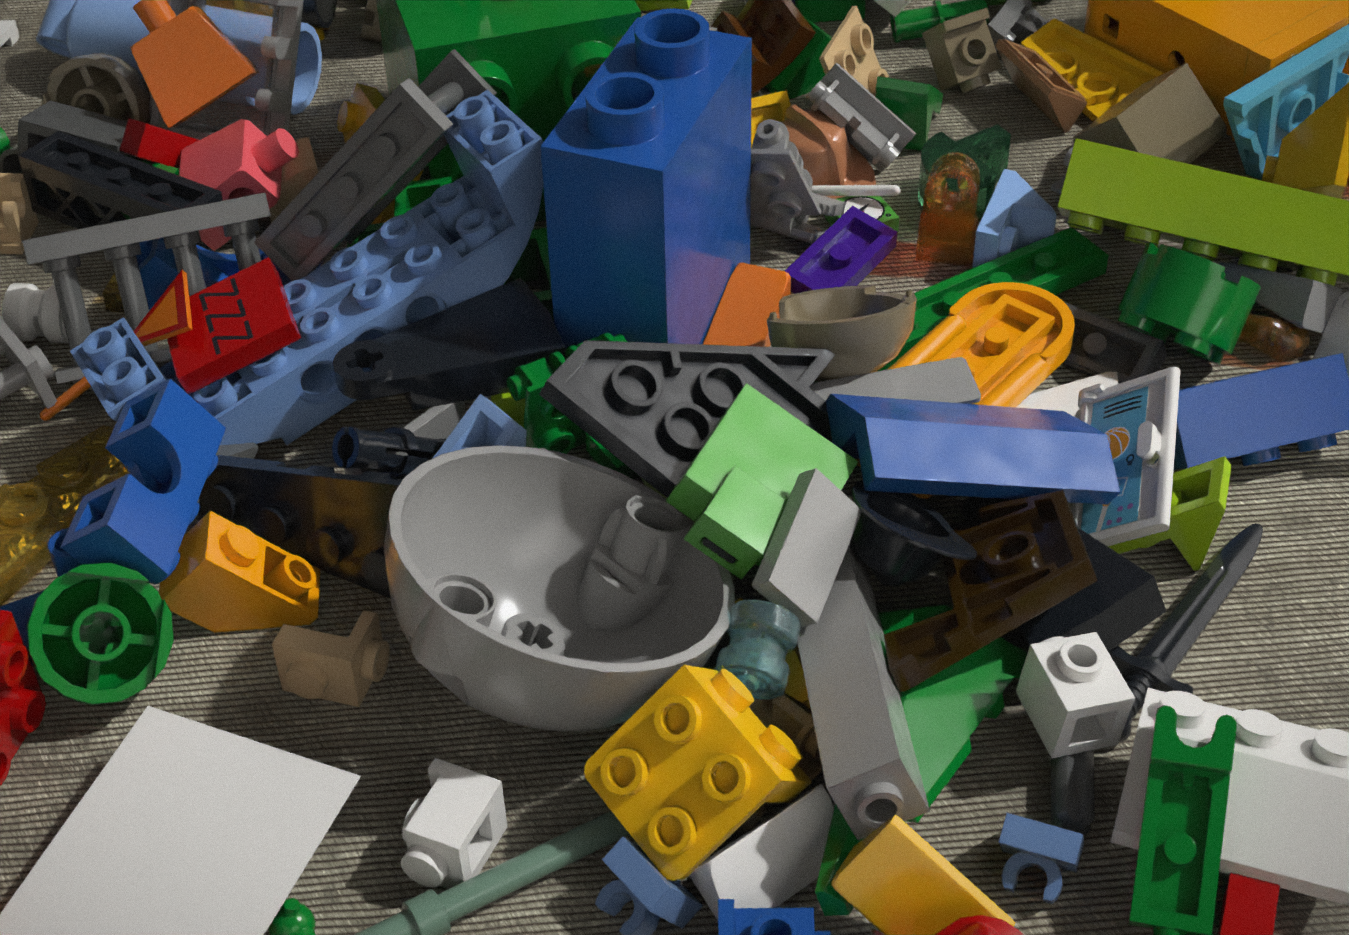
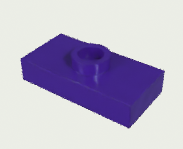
[785,205,898,294]

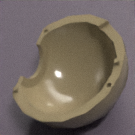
[767,285,917,382]

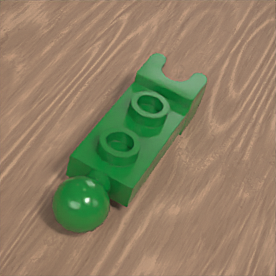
[1128,705,1237,935]

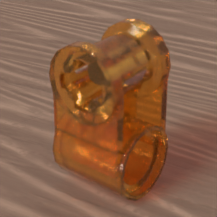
[916,152,980,267]

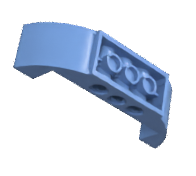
[70,89,543,445]

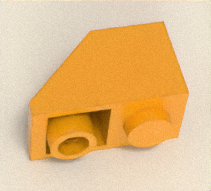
[159,511,320,633]

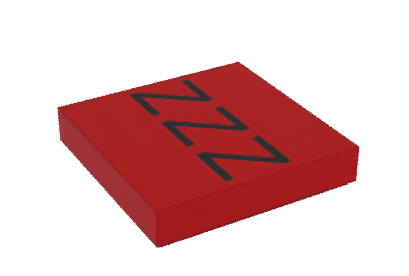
[167,257,301,394]

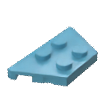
[1223,24,1349,180]

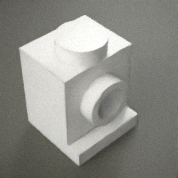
[401,758,507,889]

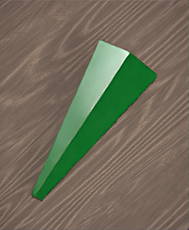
[815,605,1027,916]

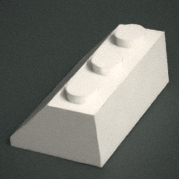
[1110,688,1349,906]

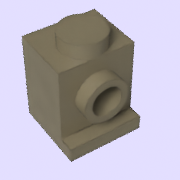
[922,8,1002,94]

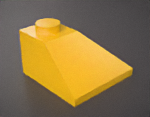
[1262,83,1349,199]

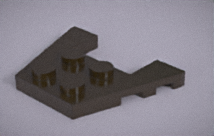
[884,490,1098,693]

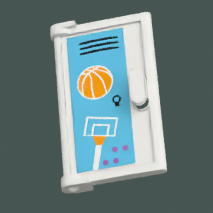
[1071,367,1181,546]

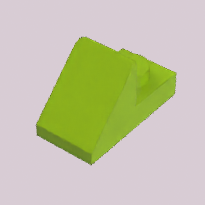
[1108,456,1231,571]

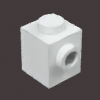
[1015,632,1135,758]

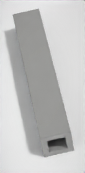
[794,545,930,840]

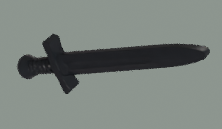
[1108,523,1263,743]

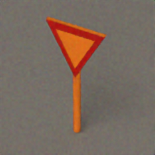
[39,270,193,421]

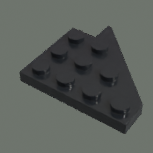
[539,340,835,521]

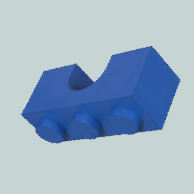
[61,378,226,584]

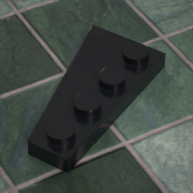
[198,455,402,599]

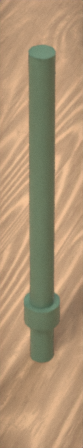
[354,811,630,935]

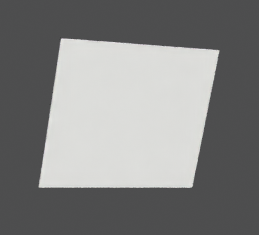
[0,706,361,935]

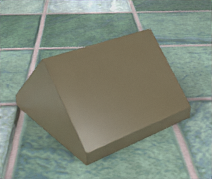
[1073,63,1227,164]

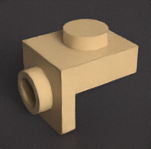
[272,610,390,707]

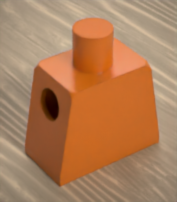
[130,0,259,128]

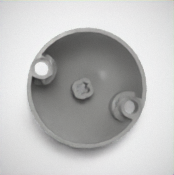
[384,445,735,732]

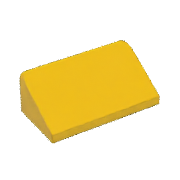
[832,814,1016,935]

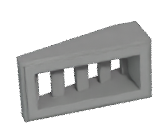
[1219,261,1345,334]

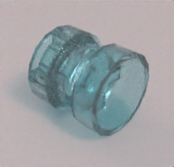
[714,600,801,700]

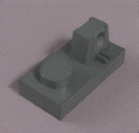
[988,0,1048,58]

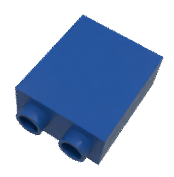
[540,9,752,348]

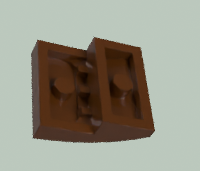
[711,0,816,95]

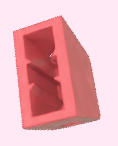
[179,119,299,251]

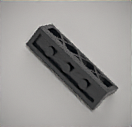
[18,131,223,246]

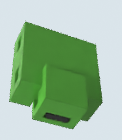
[666,383,858,579]

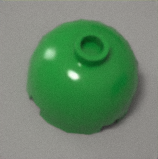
[26,563,174,705]

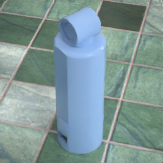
[36,0,322,115]

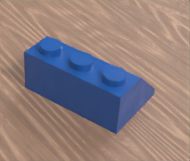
[1154,353,1349,470]

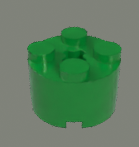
[1118,242,1261,365]

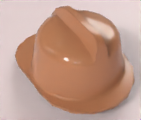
[782,104,876,199]

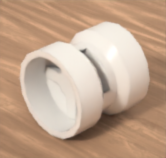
[2,283,69,343]

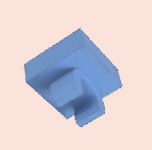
[999,813,1084,904]
[595,836,703,935]

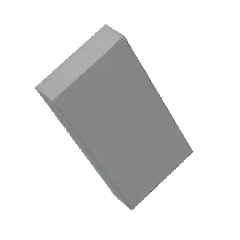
[752,468,862,628]

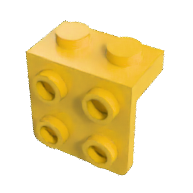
[584,665,812,880]

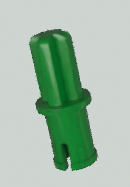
[890,0,989,43]

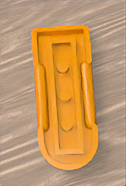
[856,282,1075,499]

